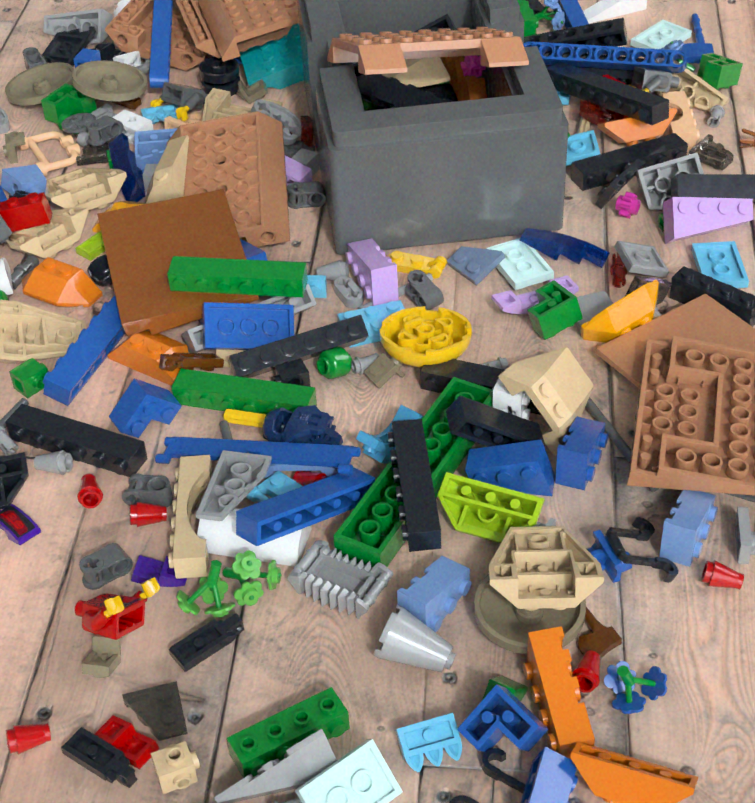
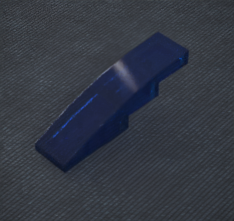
[109,133,145,202]
[519,228,610,268]

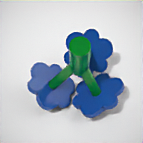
[603,661,667,714]

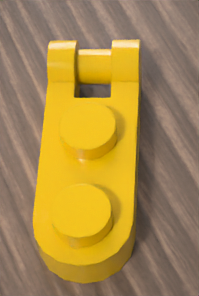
[387,251,447,279]

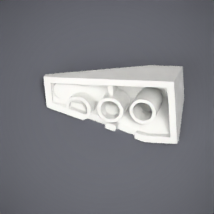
[583,0,647,23]

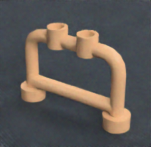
[18,131,81,177]

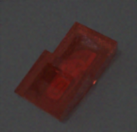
[579,100,617,126]
[301,115,314,147]

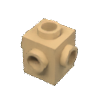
[151,741,200,794]

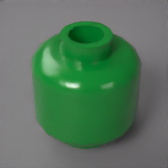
[317,347,352,379]

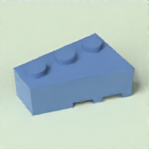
[134,128,178,171]
[659,490,718,567]
[397,556,472,632]

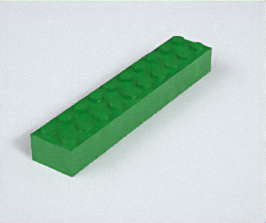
[333,377,493,568]

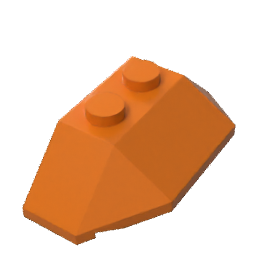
[597,108,677,146]
[22,257,103,307]
[107,331,189,386]
[570,742,698,803]

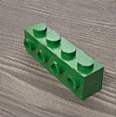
[226,687,350,778]

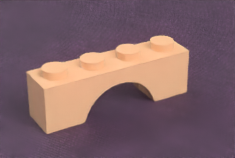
[661,91,699,149]

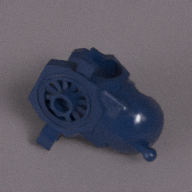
[262,405,343,472]

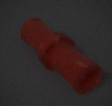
[610,253,628,288]

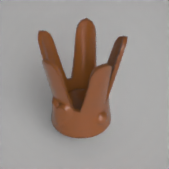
[739,129,755,148]

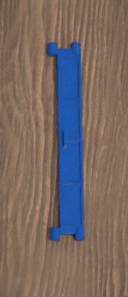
[155,437,361,475]

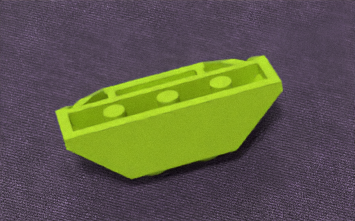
[438,472,545,544]

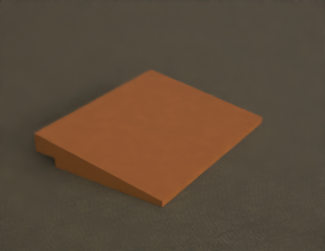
[97,189,259,336]

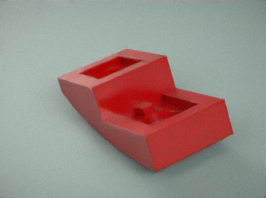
[95,715,160,769]

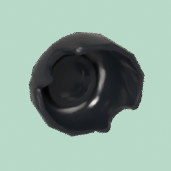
[87,254,113,286]

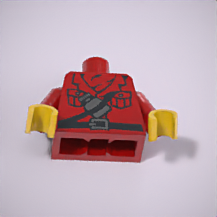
[75,577,160,640]

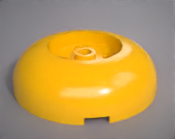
[380,306,472,367]

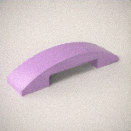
[491,275,579,314]

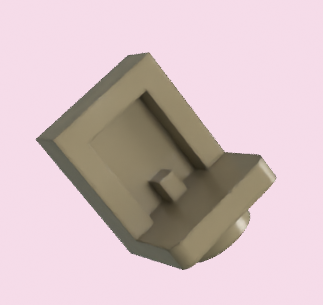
[238,79,268,104]
[3,131,26,164]
[364,353,405,389]
[82,634,121,678]

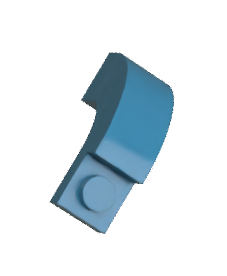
[356,405,424,464]

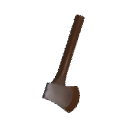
[578,607,622,658]

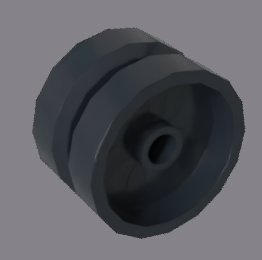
[199,56,241,96]

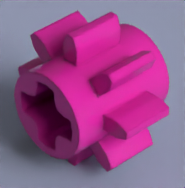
[461,55,486,77]
[615,191,641,219]

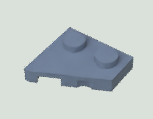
[447,246,505,286]

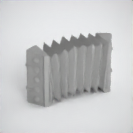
[287,540,393,619]

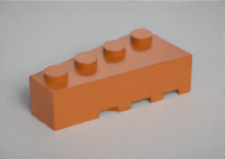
[523,626,595,759]

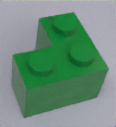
[697,53,743,90]
[41,83,97,124]
[527,280,583,340]

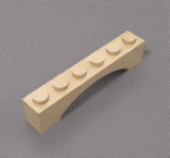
[168,455,213,579]

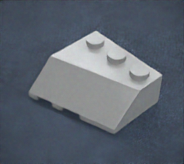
[636,152,704,210]

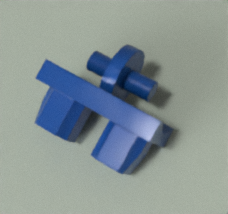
[587,530,632,583]

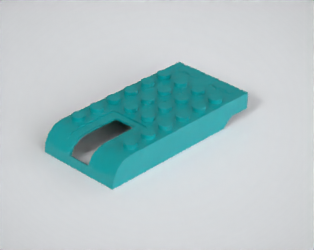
[239,23,304,89]

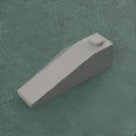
[43,8,113,45]
[196,450,272,521]
[214,729,337,803]

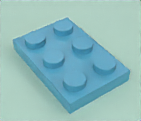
[566,130,600,166]
[691,241,749,289]
[337,300,405,348]

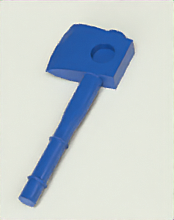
[679,13,714,63]

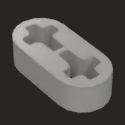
[334,276,364,309]

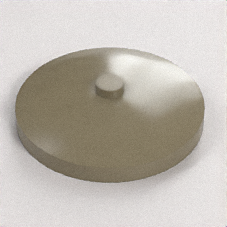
[72,60,147,101]
[5,62,74,106]
[474,574,586,655]

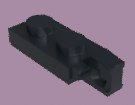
[169,613,245,672]
[61,727,138,788]

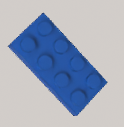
[202,302,294,350]

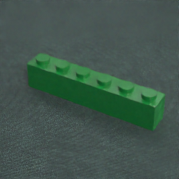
[167,256,308,298]
[172,368,317,414]

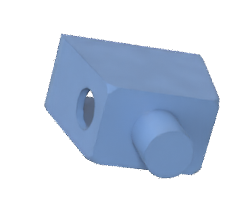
[1,164,47,195]

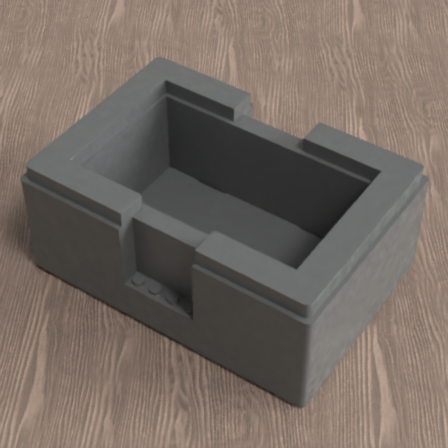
[297,0,569,254]

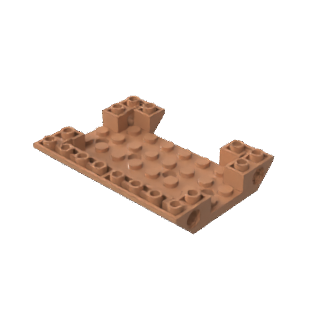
[105,0,209,71]
[166,111,290,247]

